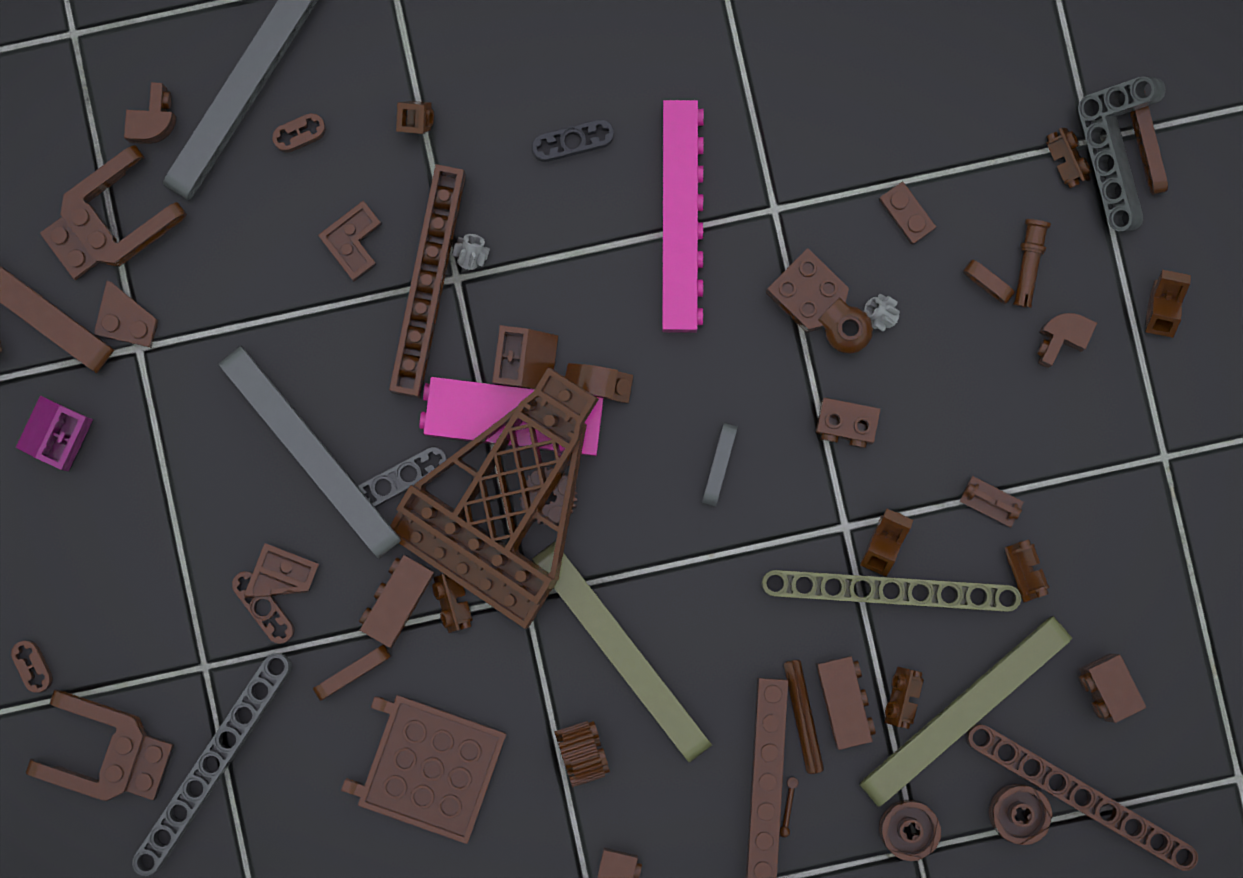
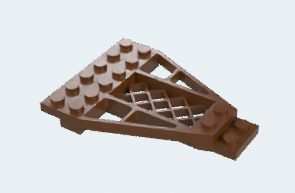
[390,367,599,629]

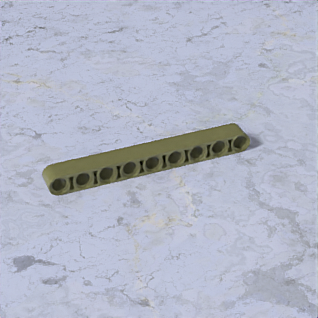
[532,541,712,763]
[761,570,1021,612]
[859,616,1072,807]

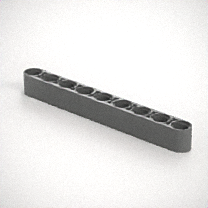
[163,0,318,200]
[218,345,401,559]
[132,653,292,876]

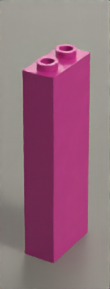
[419,377,603,457]

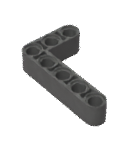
[1078,76,1166,231]

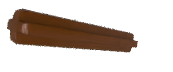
[784,660,824,774]

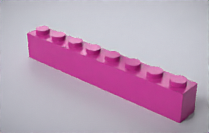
[662,100,704,333]

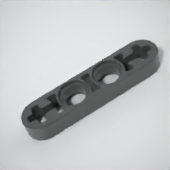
[358,447,447,507]

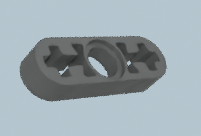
[702,423,738,507]

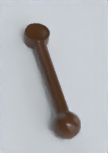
[779,777,799,838]

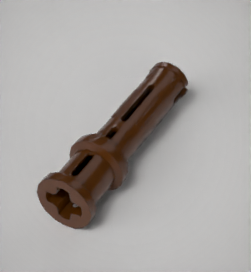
[1013,219,1051,308]

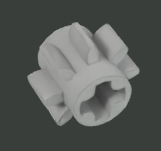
[452,234,490,270]
[864,294,900,331]

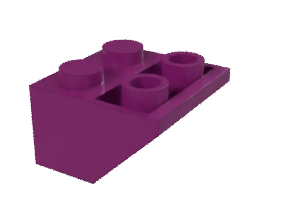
[15,395,93,472]

